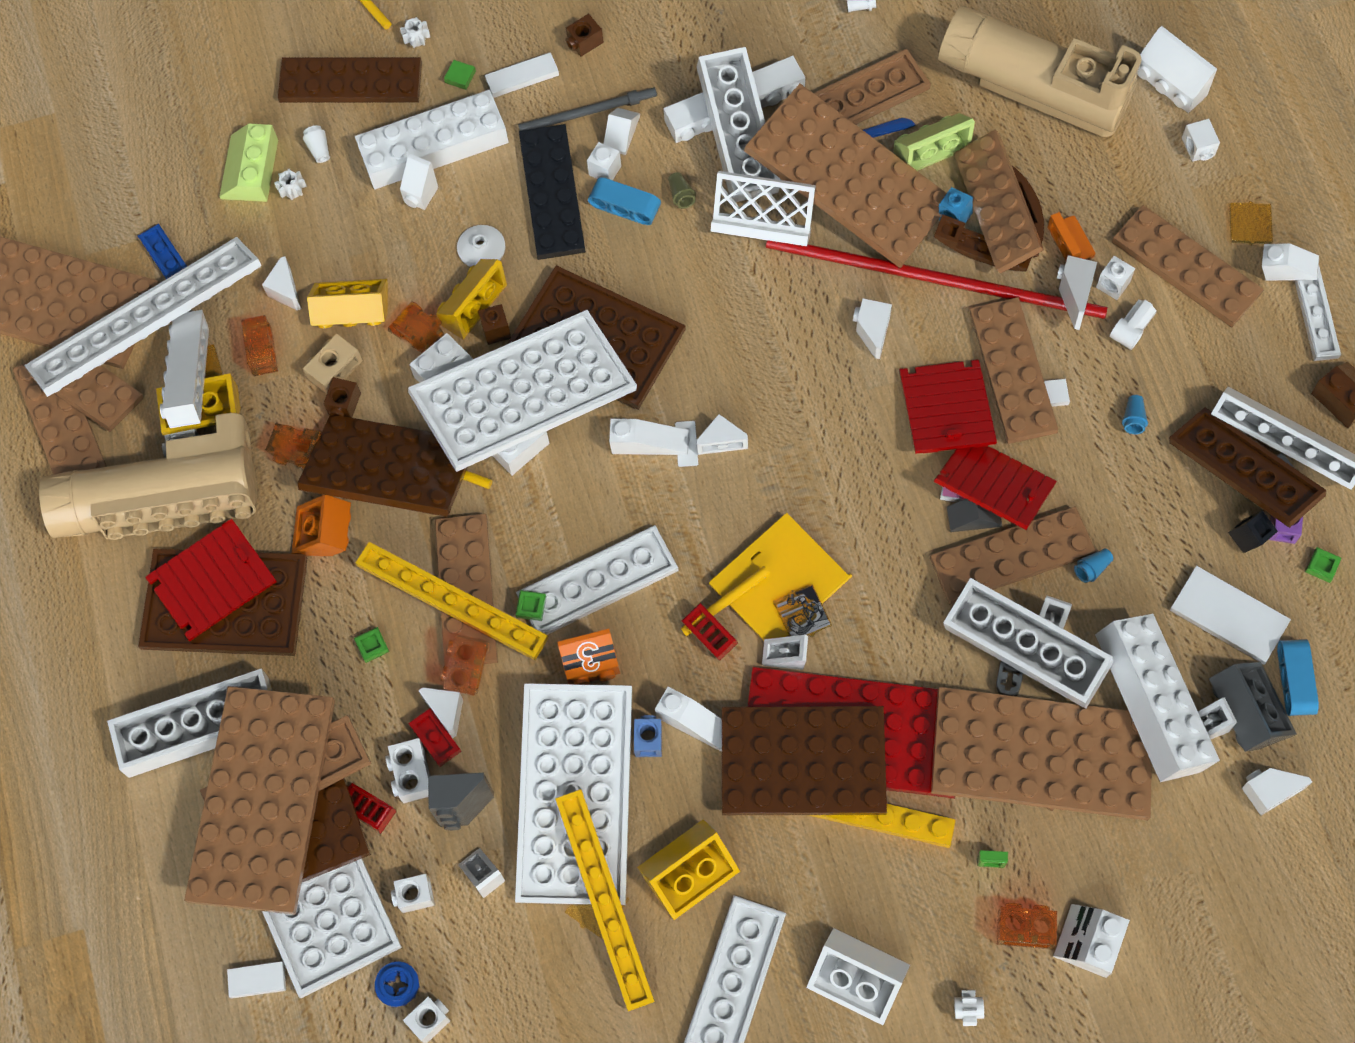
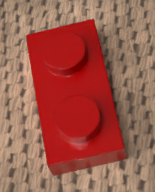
[408,708,462,767]

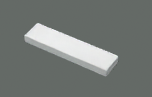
[1294,267,1341,361]

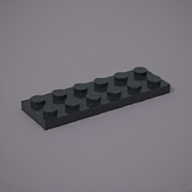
[519,124,586,260]

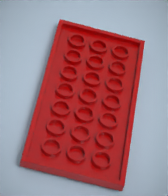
[748,667,956,799]

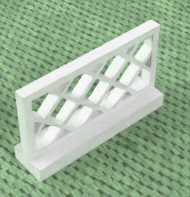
[711,171,816,246]

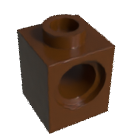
[565,13,604,57]
[478,304,511,345]
[323,377,361,418]

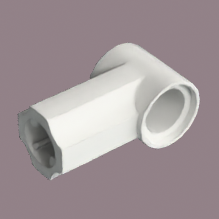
[1110,300,1157,350]

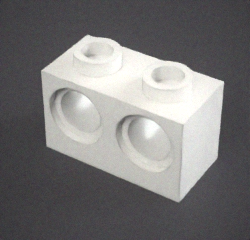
[385,738,430,803]

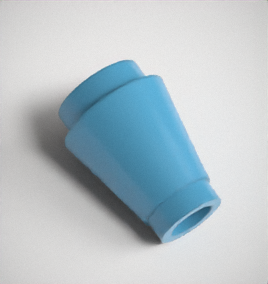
[1122,395,1148,434]
[1074,548,1114,583]

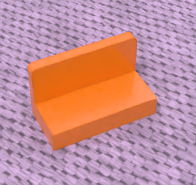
[1047,212,1096,261]

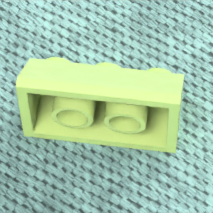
[893,113,975,171]
[219,124,278,202]

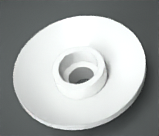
[457,225,505,267]

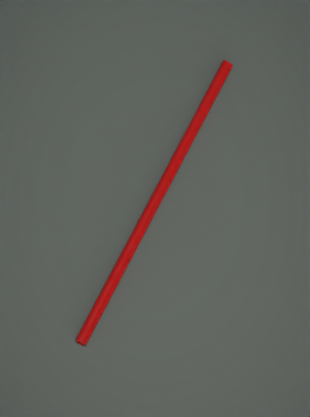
[766,240,1108,319]

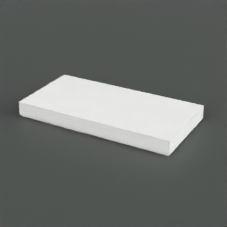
[1170,566,1291,665]

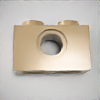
[303,334,363,394]

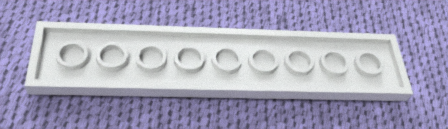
[24,237,261,397]

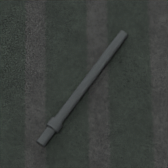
[518,87,657,131]

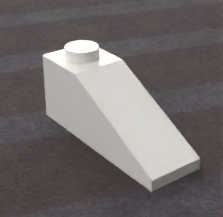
[1057,255,1097,330]
[609,419,688,455]
[655,687,722,752]

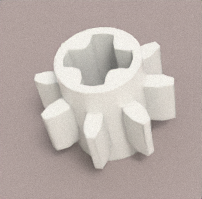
[400,17,430,48]
[274,169,307,200]
[954,990,984,1026]

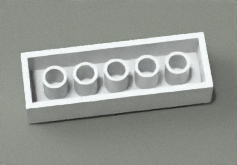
[697,47,780,202]
[355,90,509,190]
[409,333,550,475]
[943,578,1113,709]
[1095,614,1220,782]
[107,668,272,778]

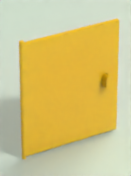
[708,513,852,641]

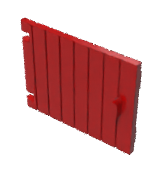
[899,359,997,454]
[934,446,1057,530]
[145,518,277,641]

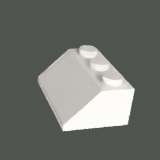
[1138,26,1217,113]
[806,928,910,1025]

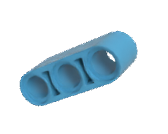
[588,177,661,225]
[1277,639,1319,716]

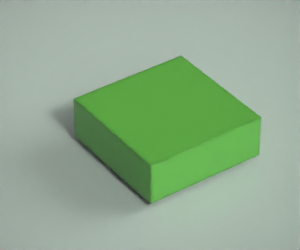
[444,60,476,90]
[1305,547,1342,583]
[515,590,547,621]
[354,627,390,663]
[977,850,1008,868]

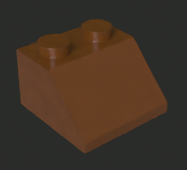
[1311,362,1355,429]

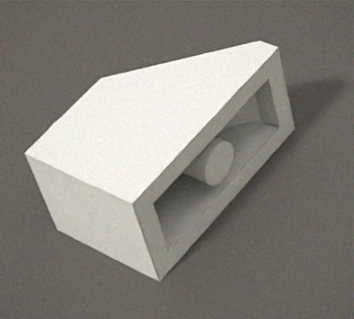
[400,154,438,210]
[1262,243,1319,281]
[853,299,892,359]
[1242,768,1312,816]

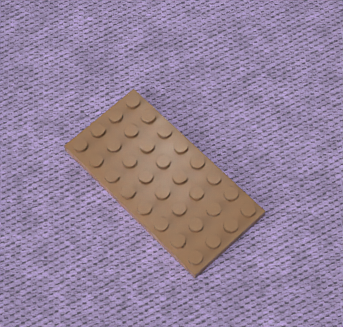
[743,83,947,268]
[0,236,160,369]
[184,686,335,915]
[931,687,1152,821]

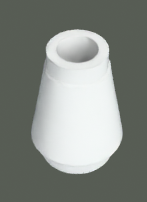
[303,125,330,163]

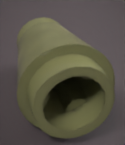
[668,172,696,209]

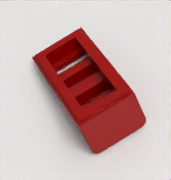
[681,603,738,661]
[348,783,396,834]

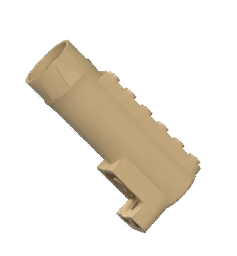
[938,6,1141,137]
[39,413,257,540]

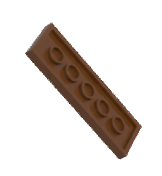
[278,57,422,103]
[1169,407,1326,528]

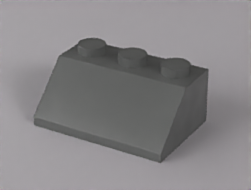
[1209,662,1297,752]
[428,772,494,831]

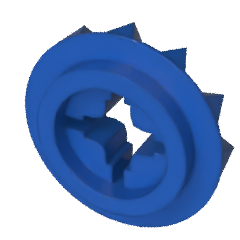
[375,961,420,1008]

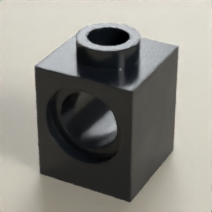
[1228,510,1278,553]

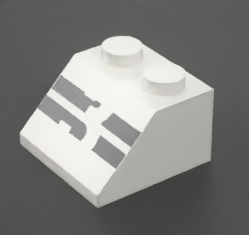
[1053,904,1130,978]

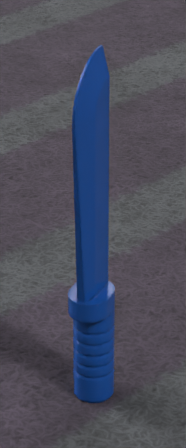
[863,118,916,138]

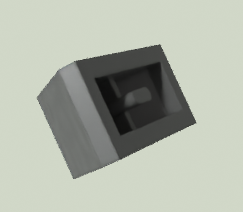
[947,499,1002,532]

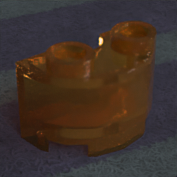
[388,301,444,353]
[265,423,322,469]

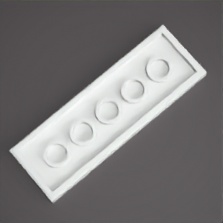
[516,525,679,635]
[684,896,786,1043]

